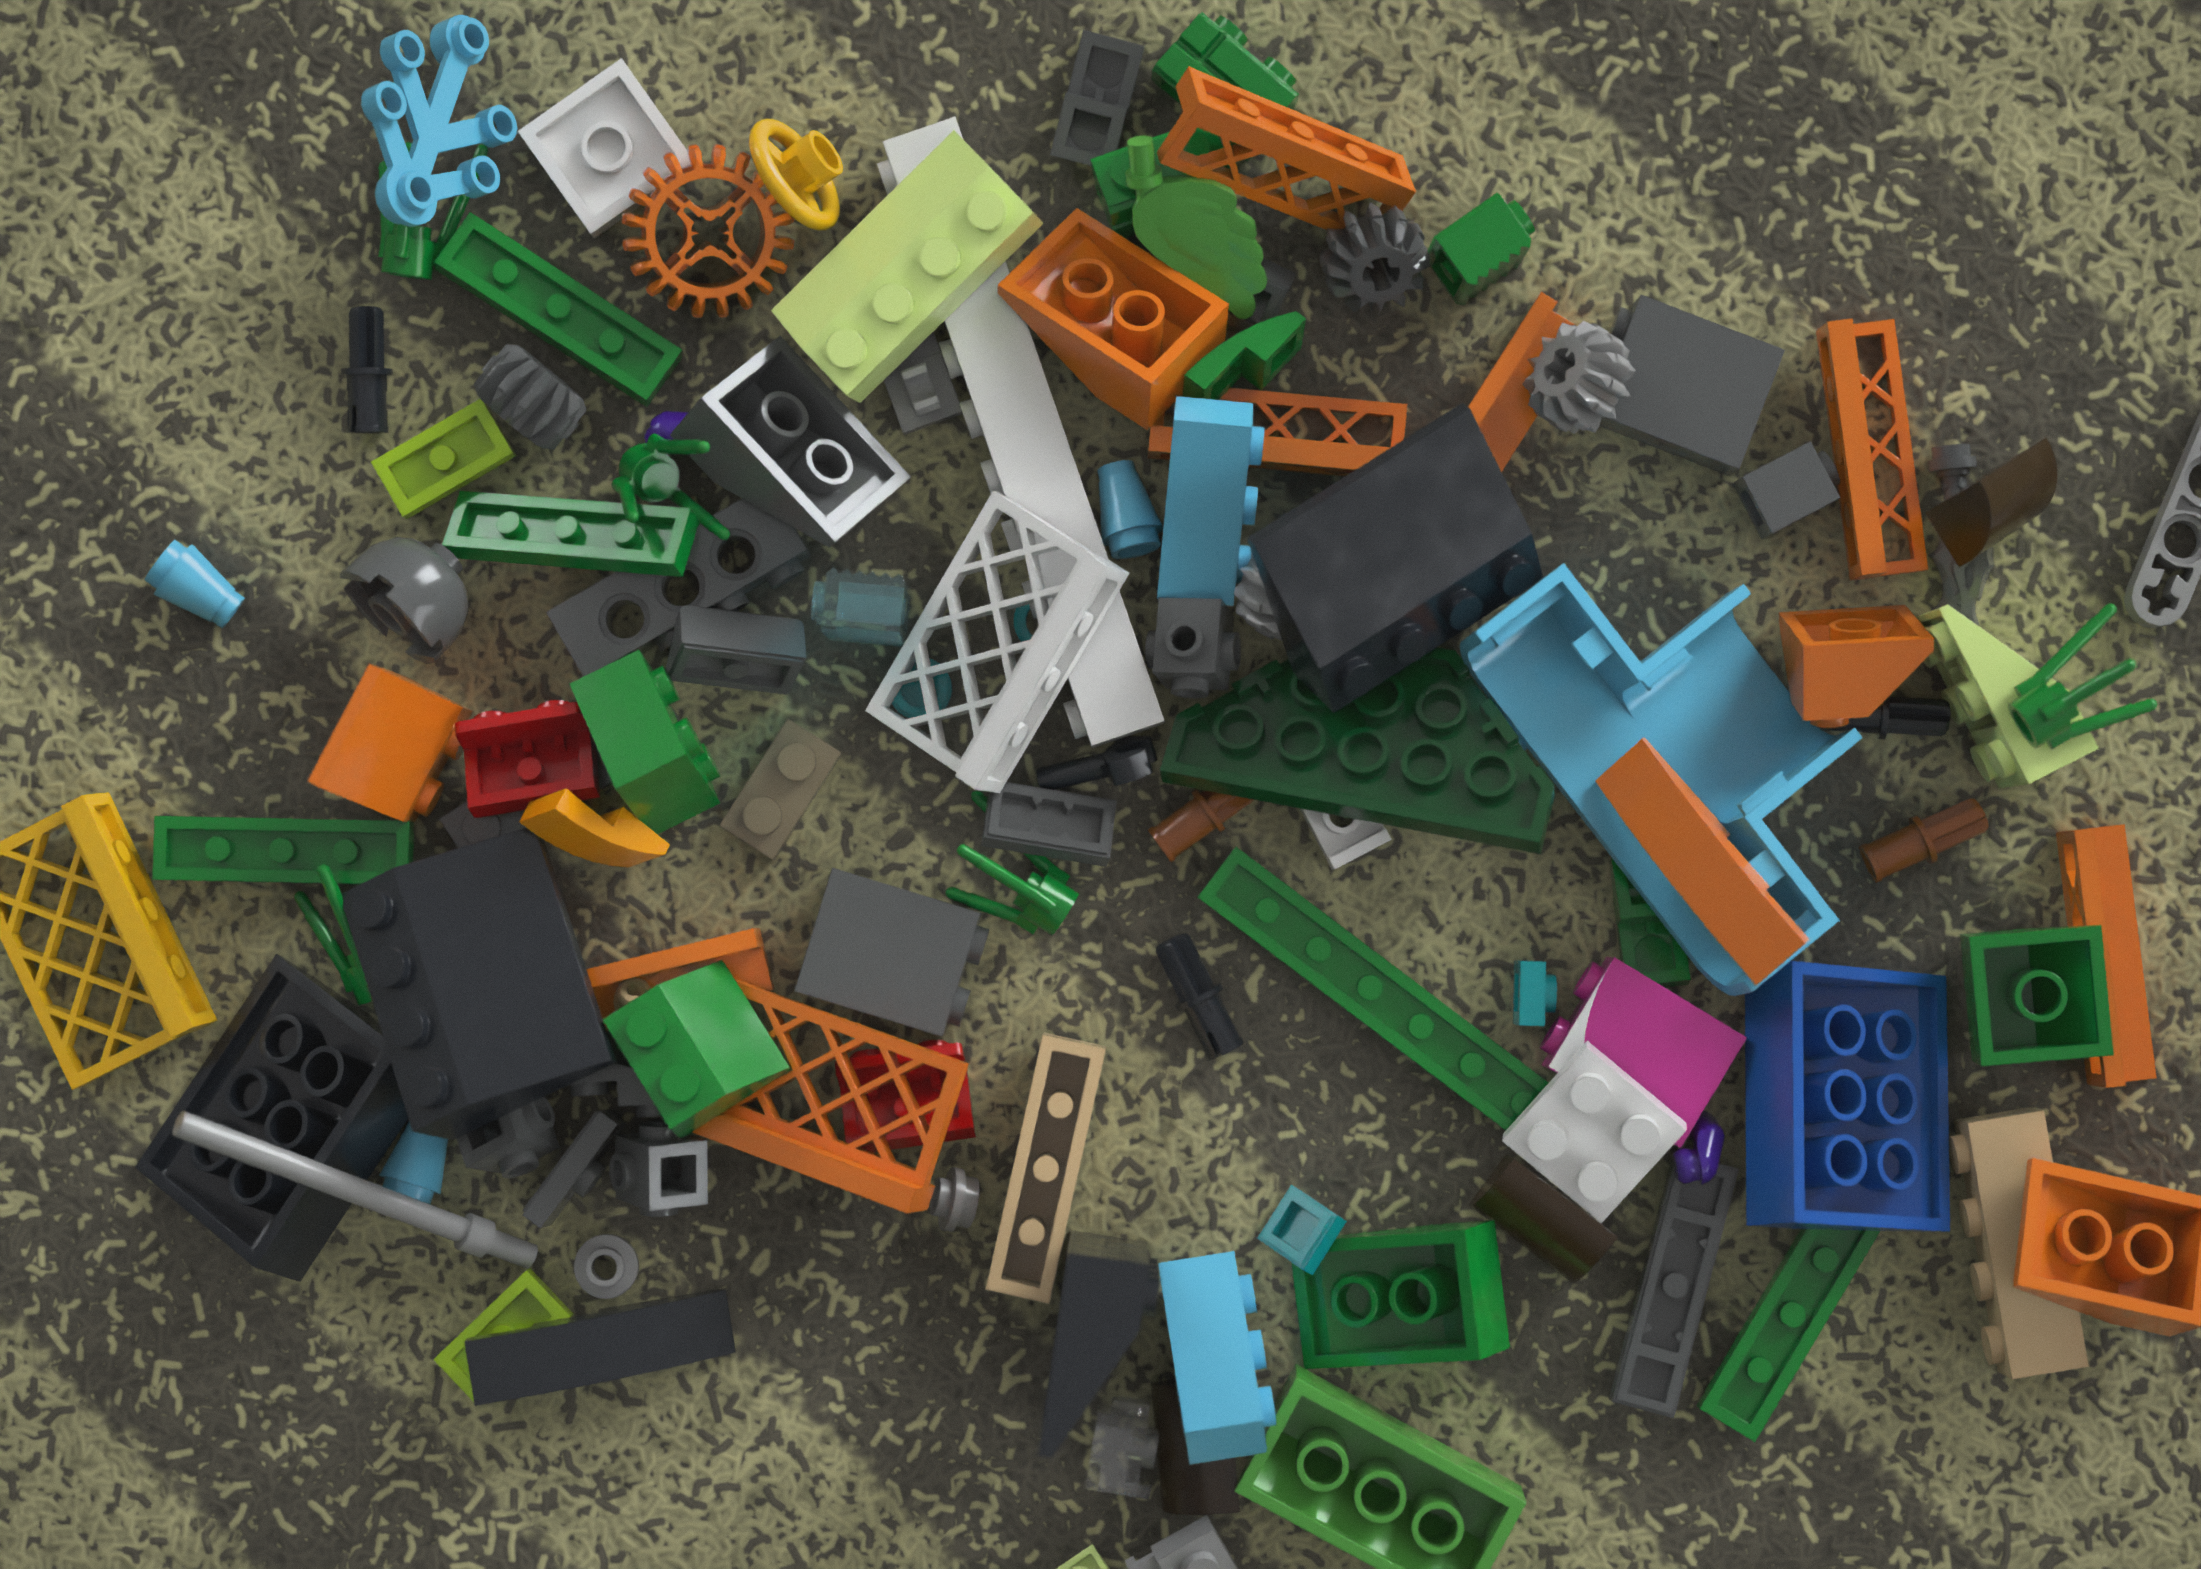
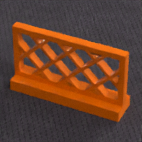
[692,979,969,1214]

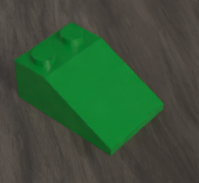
[1291,1220,1510,1369]

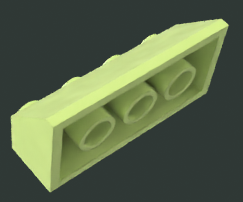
[771,130,1044,403]

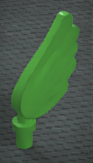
[1125,136,1267,320]

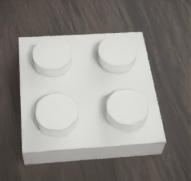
[518,58,690,238]
[1502,1041,1687,1223]

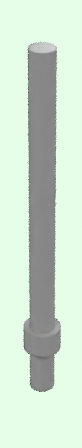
[173,1111,538,1269]

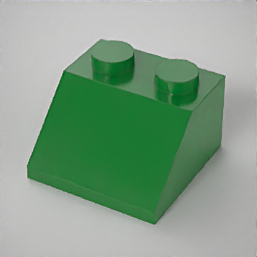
[1960,925,2114,1066]
[602,960,791,1139]

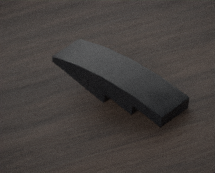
[464,1288,736,1406]

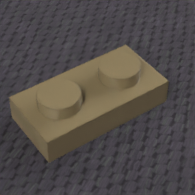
[719,718,843,860]

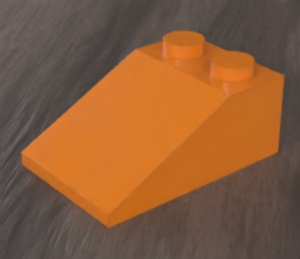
[997,208,1229,430]
[307,663,473,823]
[2013,1158,2201,1337]

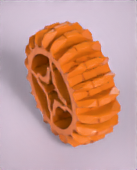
[621,144,795,318]

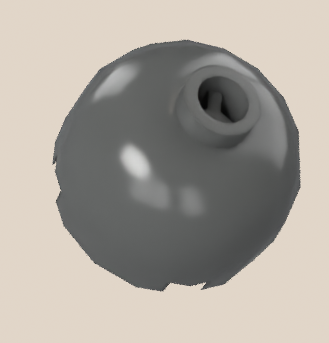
[340,537,468,664]

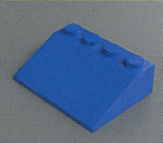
[1745,961,1950,1232]

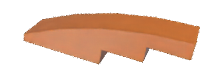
[1595,737,1810,986]

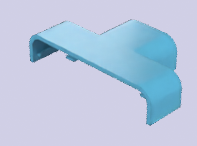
[1459,563,1862,996]

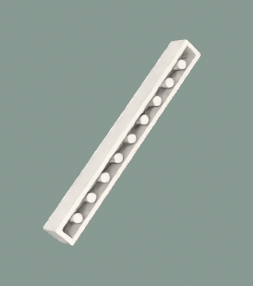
[877,117,1165,748]

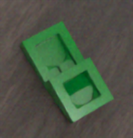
[1182,311,1306,400]
[1610,857,1691,988]

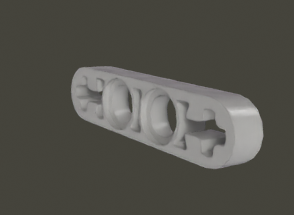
[2124,412,2201,628]

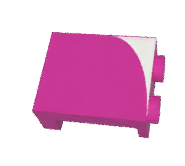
[1540,957,1747,1148]

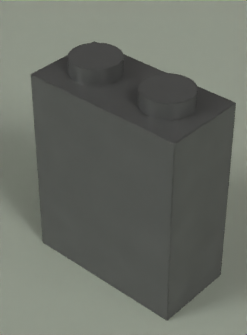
[1599,295,1785,476]
[794,868,990,1036]

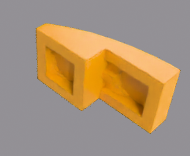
[519,788,670,868]

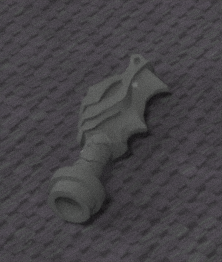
[1928,443,1994,626]

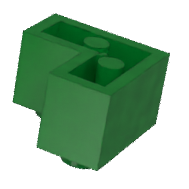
[569,649,721,834]

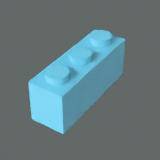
[1157,396,1264,606]
[1158,1251,1277,1465]

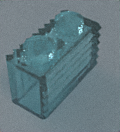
[811,567,912,647]

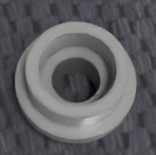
[930,1167,979,1232]
[574,1234,639,1299]

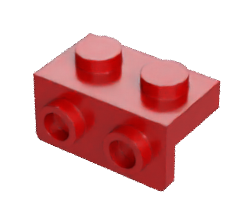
[455,700,600,818]
[834,1040,976,1152]

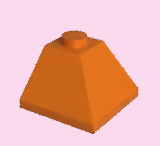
[1779,605,1934,728]

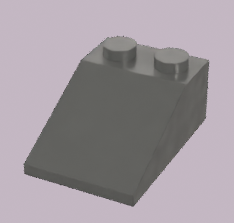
[670,336,911,548]

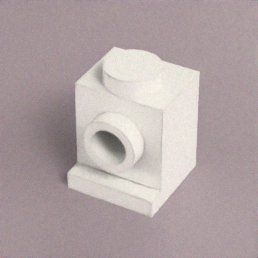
[1300,809,1392,870]

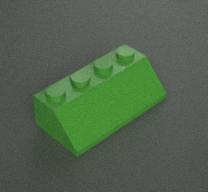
[1234,1364,1527,1569]

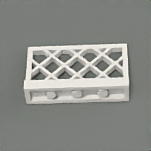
[865,491,1129,793]

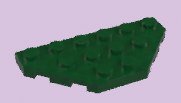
[1160,647,1555,854]

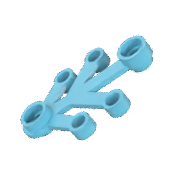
[361,15,517,227]

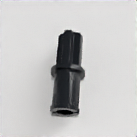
[341,306,393,433]
[1820,696,1951,740]
[1156,933,1244,1061]

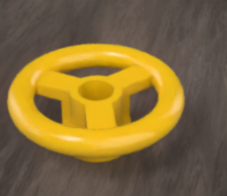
[749,119,843,231]

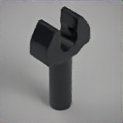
[1037,736,1158,790]

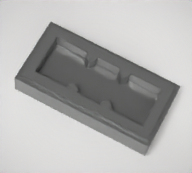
[981,782,1117,867]
[522,1109,627,1229]

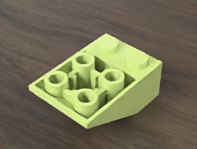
[1916,605,2099,788]

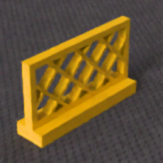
[0,792,218,1090]

